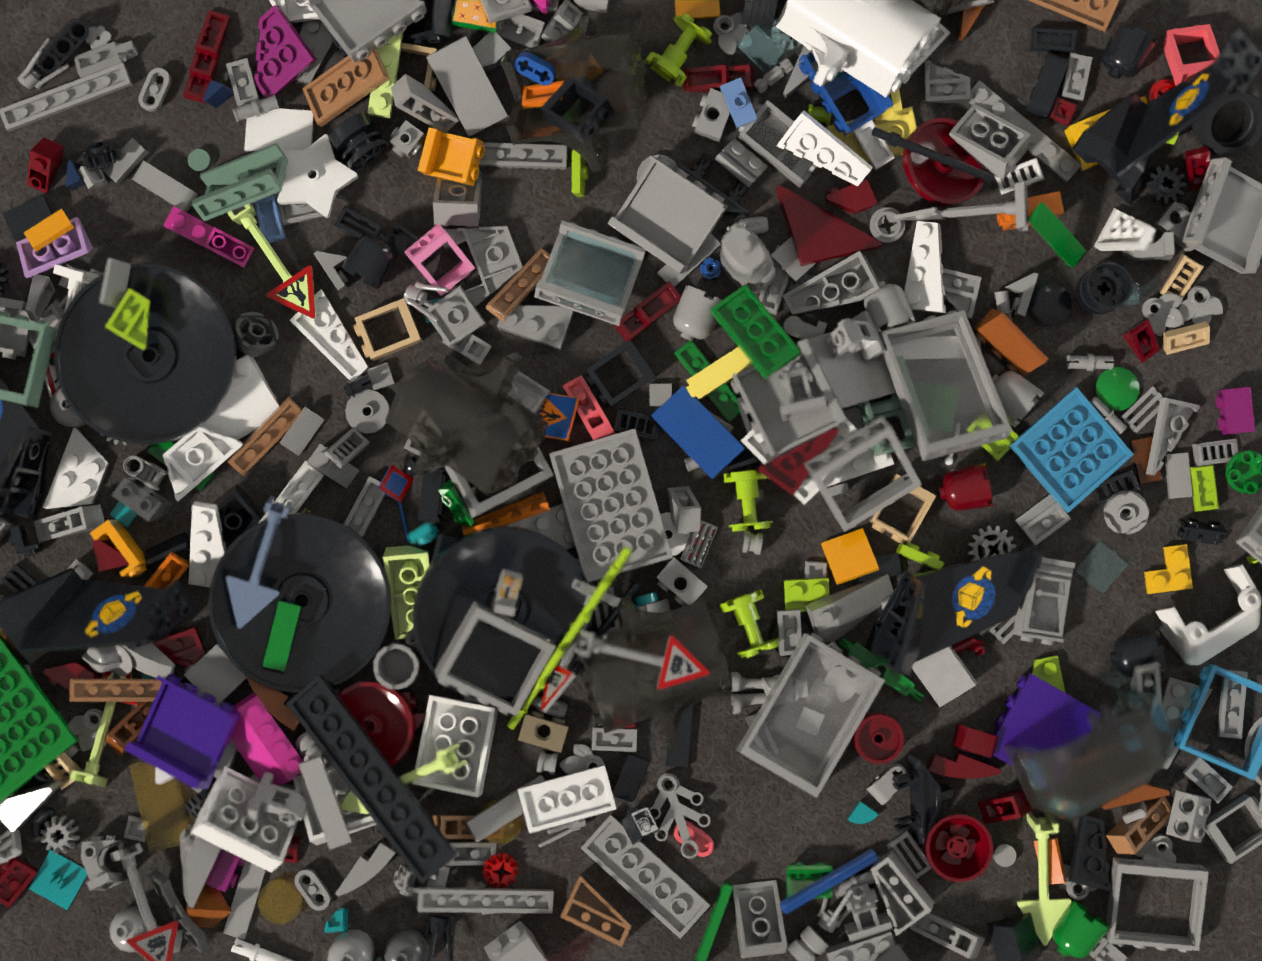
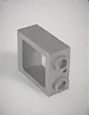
[1205,794,1262,864]

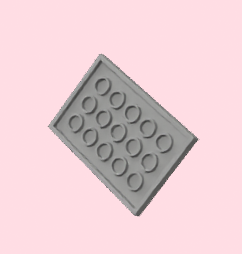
[549,429,673,582]

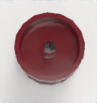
[851,712,904,764]

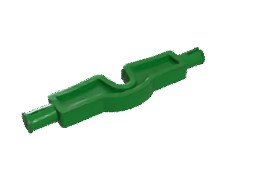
[838,636,924,702]

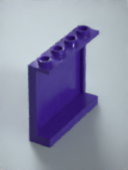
[989,672,1101,792]
[125,674,241,789]

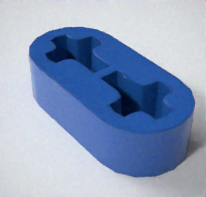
[514,52,556,85]

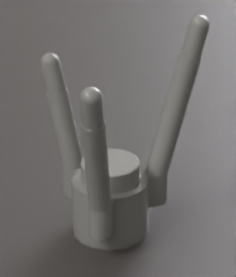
[17,38,69,90]
[404,282,448,322]
[538,818,586,847]
[817,889,853,933]

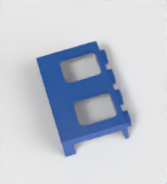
[799,52,894,136]

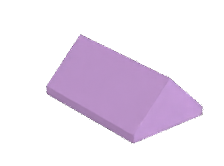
[16,217,93,278]

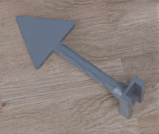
[226,496,293,628]

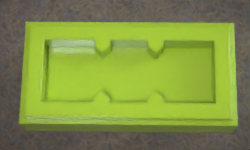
[572,149,588,197]
[1190,465,1219,511]

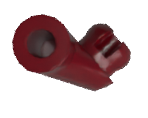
[951,636,986,656]

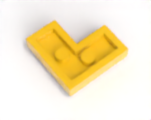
[1144,544,1193,594]

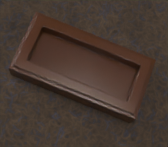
[1129,436,1162,484]

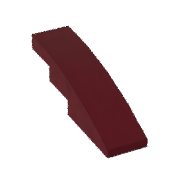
[183,10,230,104]

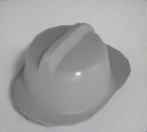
[82,646,133,676]

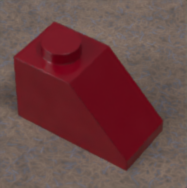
[978,788,1035,824]

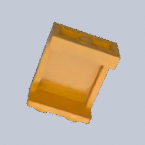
[418,128,485,186]
[90,520,148,577]

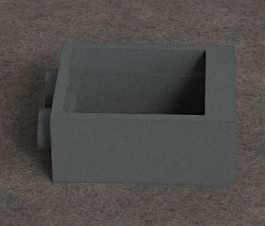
[112,477,173,522]

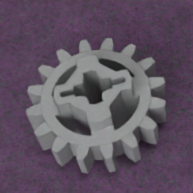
[967,526,1017,562]

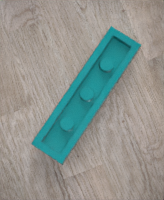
[408,523,440,545]

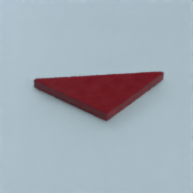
[776,185,882,266]

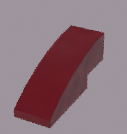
[683,64,755,92]
[614,281,681,342]
[926,752,1002,779]

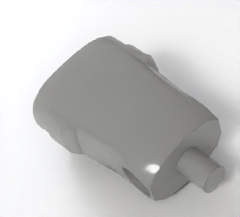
[720,226,776,293]

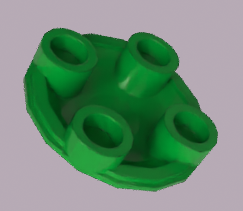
[1095,367,1139,411]
[1226,450,1262,494]

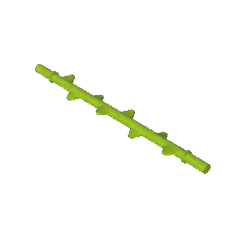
[507,546,632,730]

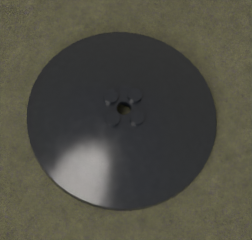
[54,264,236,445]
[209,513,391,692]
[412,526,593,702]

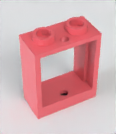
[1163,24,1220,86]

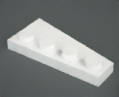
[777,111,873,186]

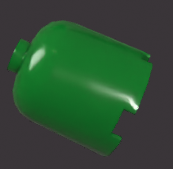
[1052,900,1110,958]

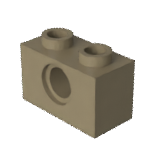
[518,710,569,753]

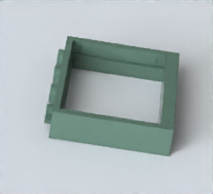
[0,311,57,408]

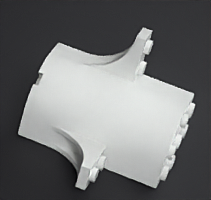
[776,0,941,97]

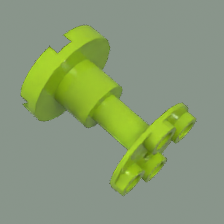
[645,13,712,86]
[723,470,773,532]
[719,589,779,658]

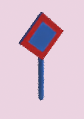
[378,464,414,542]

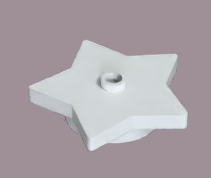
[277,134,358,219]

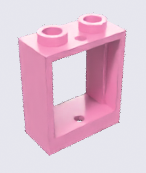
[404,223,475,296]

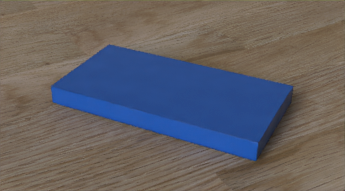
[651,385,745,480]

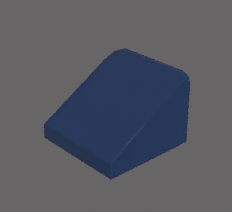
[203,80,234,108]
[66,160,85,191]

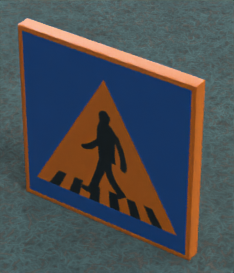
[530,393,580,441]

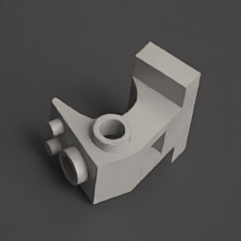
[1122,232,1174,261]
[825,311,887,362]
[778,363,827,421]
[248,772,308,830]
[81,836,125,891]
[394,864,451,896]
[844,883,893,943]

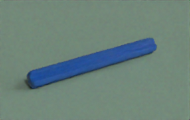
[780,849,878,914]

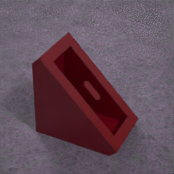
[1122,319,1160,363]
[92,539,129,572]
[952,723,999,758]

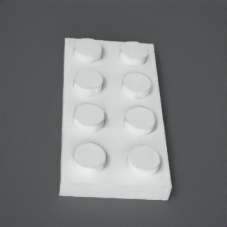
[518,765,616,833]

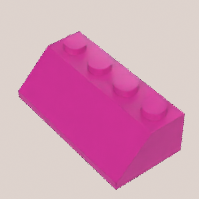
[230,693,304,786]

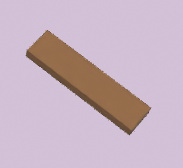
[486,248,558,322]
[227,397,303,476]
[70,679,162,702]

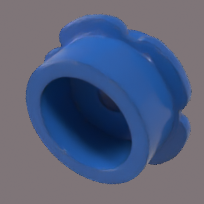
[700,258,722,280]

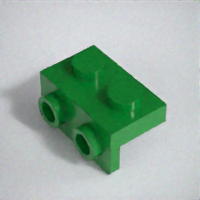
[438,479,479,526]
[786,862,833,898]

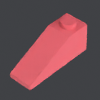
[563,375,615,440]

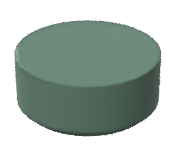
[188,149,211,172]

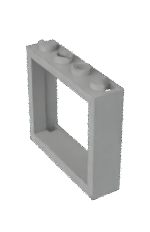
[434,405,553,518]
[804,416,922,532]
[435,601,556,716]
[1105,857,1209,953]

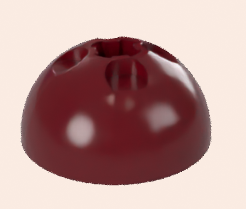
[926,814,993,882]

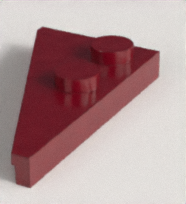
[758,428,840,495]

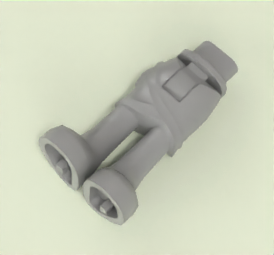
[730,672,808,714]

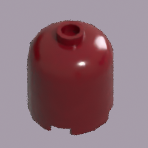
[939,462,993,511]

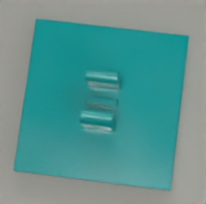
[29,849,87,910]

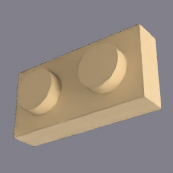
[1163,321,1210,355]

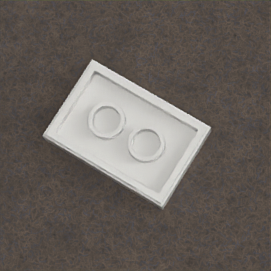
[244,108,314,152]

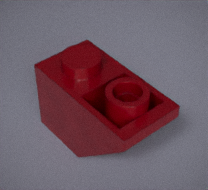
[27,137,64,194]
[824,179,877,215]
[43,661,100,695]

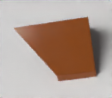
[187,884,231,928]

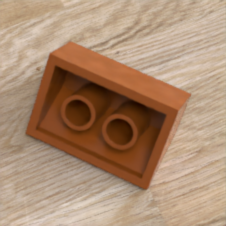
[973,309,1048,376]

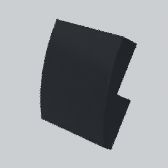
[2,196,53,242]

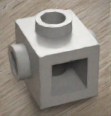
[390,120,426,159]

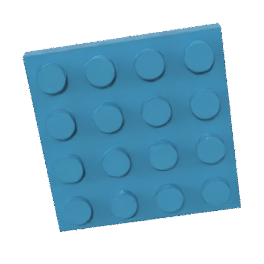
[1009,387,1134,513]

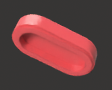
[674,820,714,857]

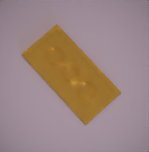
[129,761,190,853]

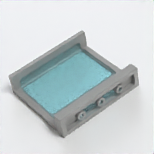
[534,220,646,326]

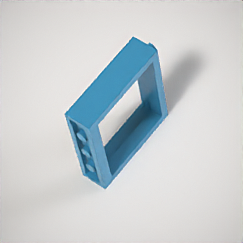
[1173,663,1262,780]

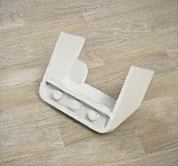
[1155,565,1261,665]

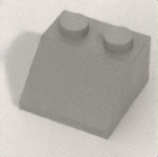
[433,178,481,227]
[484,921,548,961]

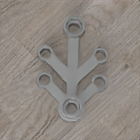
[649,773,711,859]

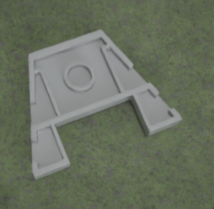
[443,226,523,307]

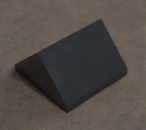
[987,912,1042,961]

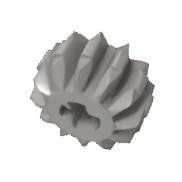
[40,815,80,854]

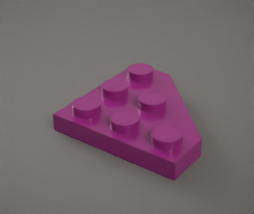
[254,5,317,98]

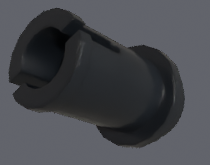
[343,374,373,398]

